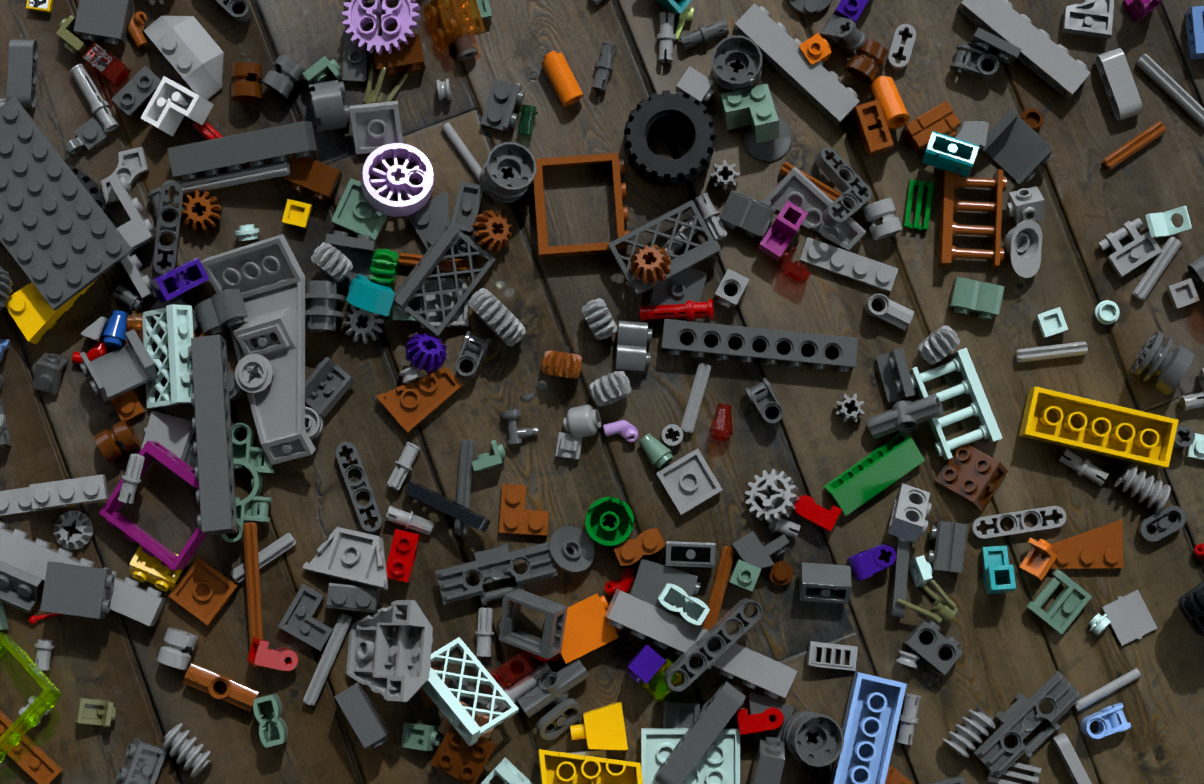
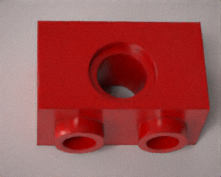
[386,529,421,583]

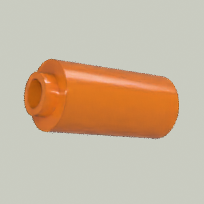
[541,51,584,106]
[871,76,910,129]

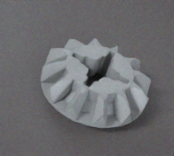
[235,354,274,393]
[53,511,93,550]

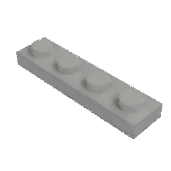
[799,237,898,292]

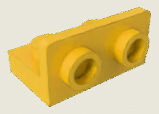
[129,545,184,592]

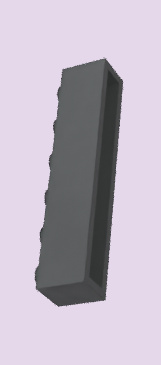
[167,121,317,181]

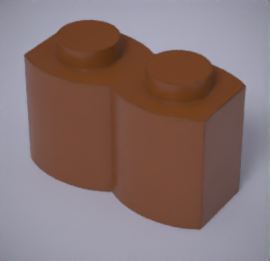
[613,528,665,566]

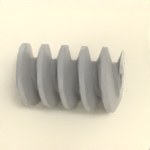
[1114,463,1171,514]
[942,703,996,758]
[160,722,213,778]

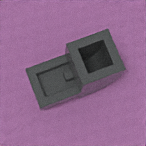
[731,531,789,568]

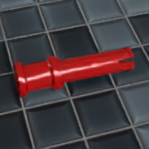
[640,299,714,322]

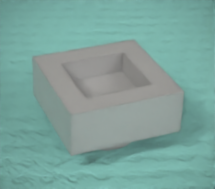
[1166,278,1200,310]

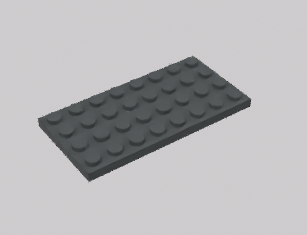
[0,97,134,310]

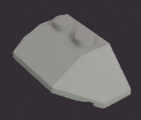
[143,16,224,100]

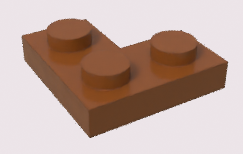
[499,484,549,536]

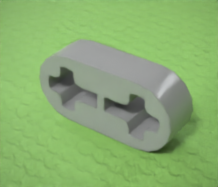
[887,24,916,70]

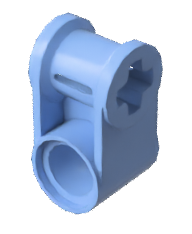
[1080,703,1132,739]

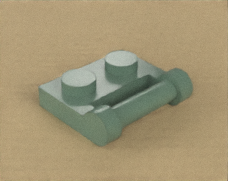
[1026,568,1092,635]

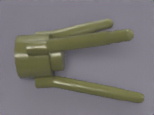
[363,55,408,104]
[897,578,958,624]

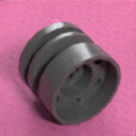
[712,35,762,93]
[479,142,537,204]
[1130,330,1195,395]
[781,710,844,767]

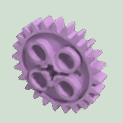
[342,0,421,55]

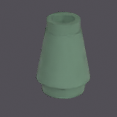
[639,433,674,470]

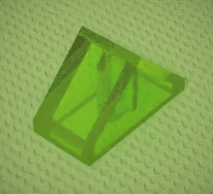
[642,657,682,702]

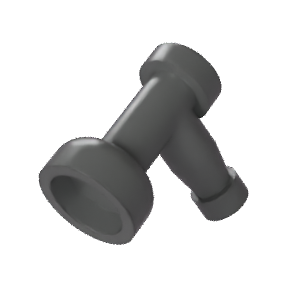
[501,409,538,445]

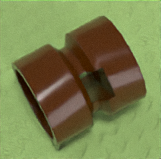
[846,38,889,83]
[230,62,262,102]
[94,419,141,463]

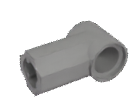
[864,293,914,331]

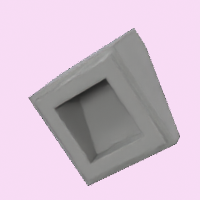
[81,316,109,342]

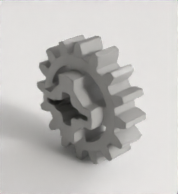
[745,469,799,523]

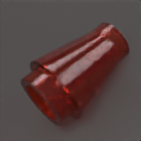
[709,404,733,441]

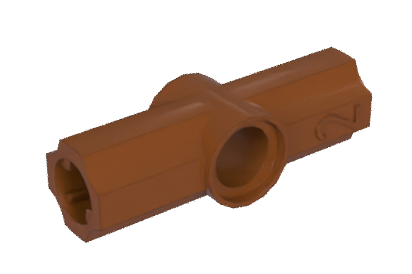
[183,663,260,712]

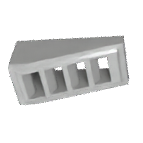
[806,641,858,671]

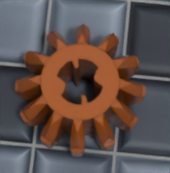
[181,191,222,232]
[471,210,513,251]
[630,244,671,285]
[541,350,582,379]

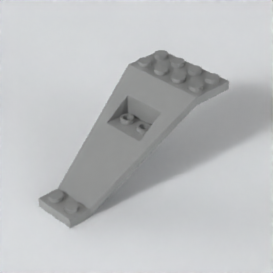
[201,234,316,465]

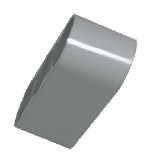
[1095,48,1143,121]

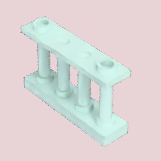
[909,348,1002,460]

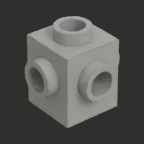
[1006,186,1045,225]

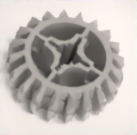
[468,288,526,346]

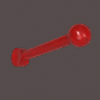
[28,612,61,625]

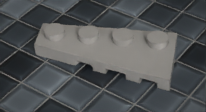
[762,167,866,250]

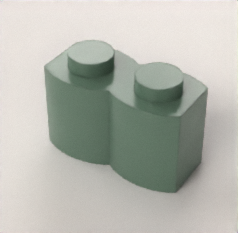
[949,277,1005,320]
[253,693,288,748]

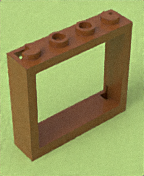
[533,153,630,258]

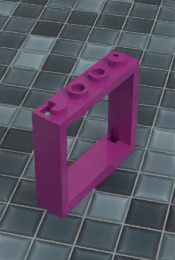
[99,441,206,571]

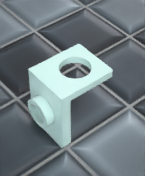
[1145,206,1192,238]

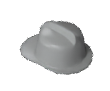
[1004,220,1042,278]

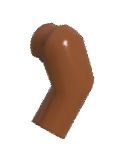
[128,11,148,49]

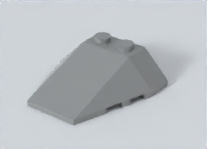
[346,600,433,702]

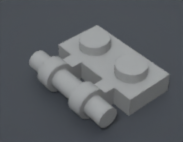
[1098,218,1162,278]

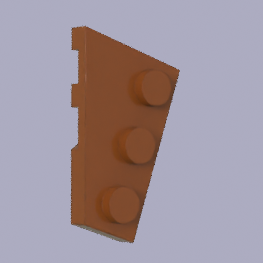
[376,367,463,433]
[1050,519,1124,569]

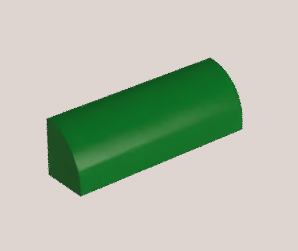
[824,432,925,516]

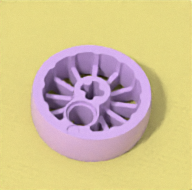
[361,143,434,217]

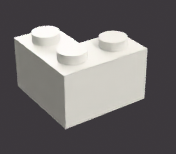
[141,76,214,136]

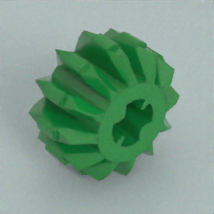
[369,249,399,289]

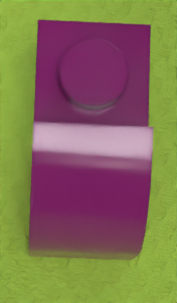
[758,201,808,261]

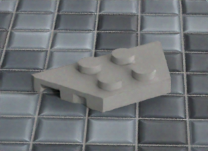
[303,527,388,590]

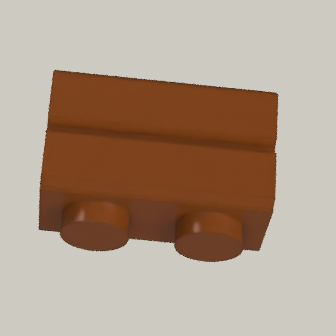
[902,101,961,153]

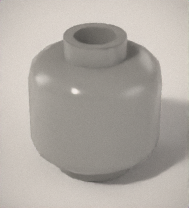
[564,404,601,438]

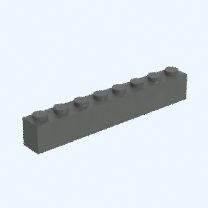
[188,335,238,536]

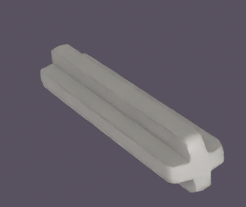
[1133,237,1181,301]
[1015,342,1088,363]
[681,363,711,433]
[230,533,296,583]

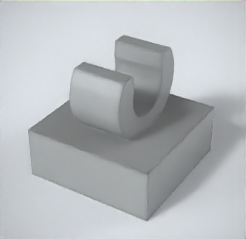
[555,432,583,460]

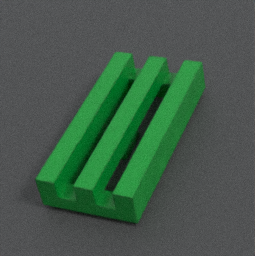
[903,179,934,231]

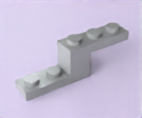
[107,173,156,299]
[0,474,108,516]

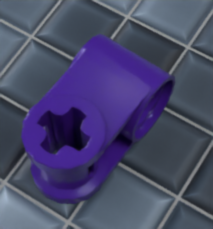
[847,544,896,582]

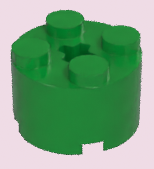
[585,497,634,546]

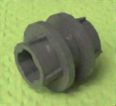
[305,280,346,333]

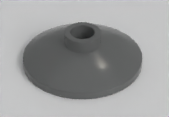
[743,117,791,162]
[549,526,595,573]

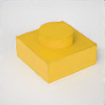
[282,199,312,229]

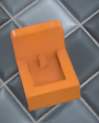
[799,33,832,66]
[1019,538,1057,581]

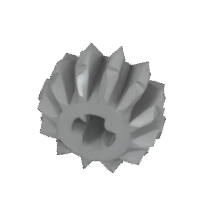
[311,242,353,282]
[582,298,618,340]
[343,305,385,344]
[918,326,960,364]
[589,371,631,406]

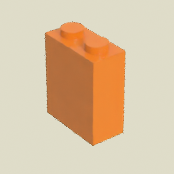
[544,593,621,664]

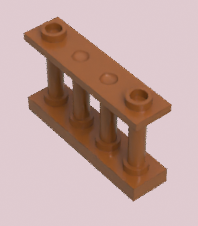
[938,169,1007,269]

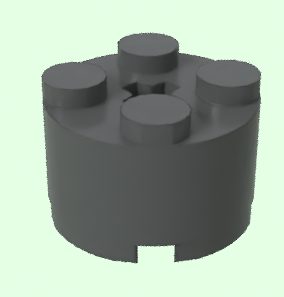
[308,80,351,133]

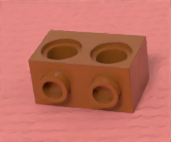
[852,99,894,157]

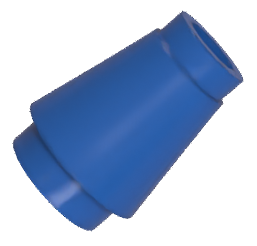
[102,310,128,348]

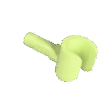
[674,7,694,40]

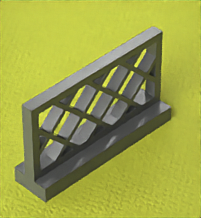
[608,200,721,297]
[393,223,496,336]

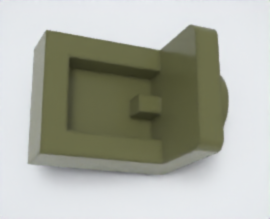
[56,15,89,56]
[75,697,116,727]

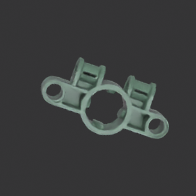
[221,423,274,543]

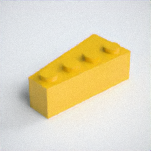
[5,279,97,345]
[538,749,643,784]

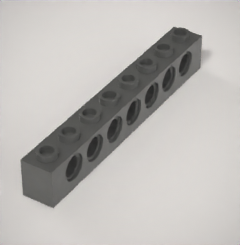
[661,319,858,373]

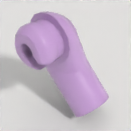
[603,420,638,442]

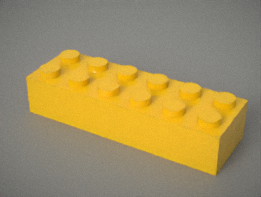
[1019,386,1179,469]

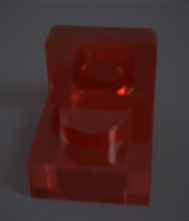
[778,247,811,285]

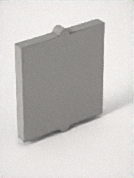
[141,411,192,459]
[1101,590,1157,646]

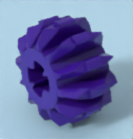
[405,332,447,374]

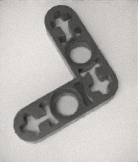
[815,147,872,228]

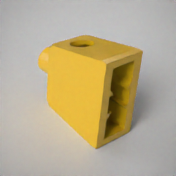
[570,701,628,750]

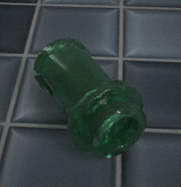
[517,104,538,136]

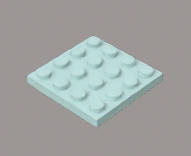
[641,728,740,784]

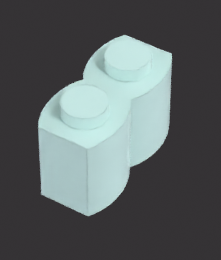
[658,583,710,625]

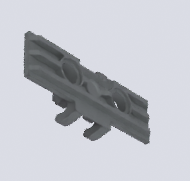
[436,542,558,606]
[973,671,1082,778]

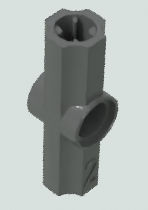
[867,394,944,439]
[517,658,590,718]

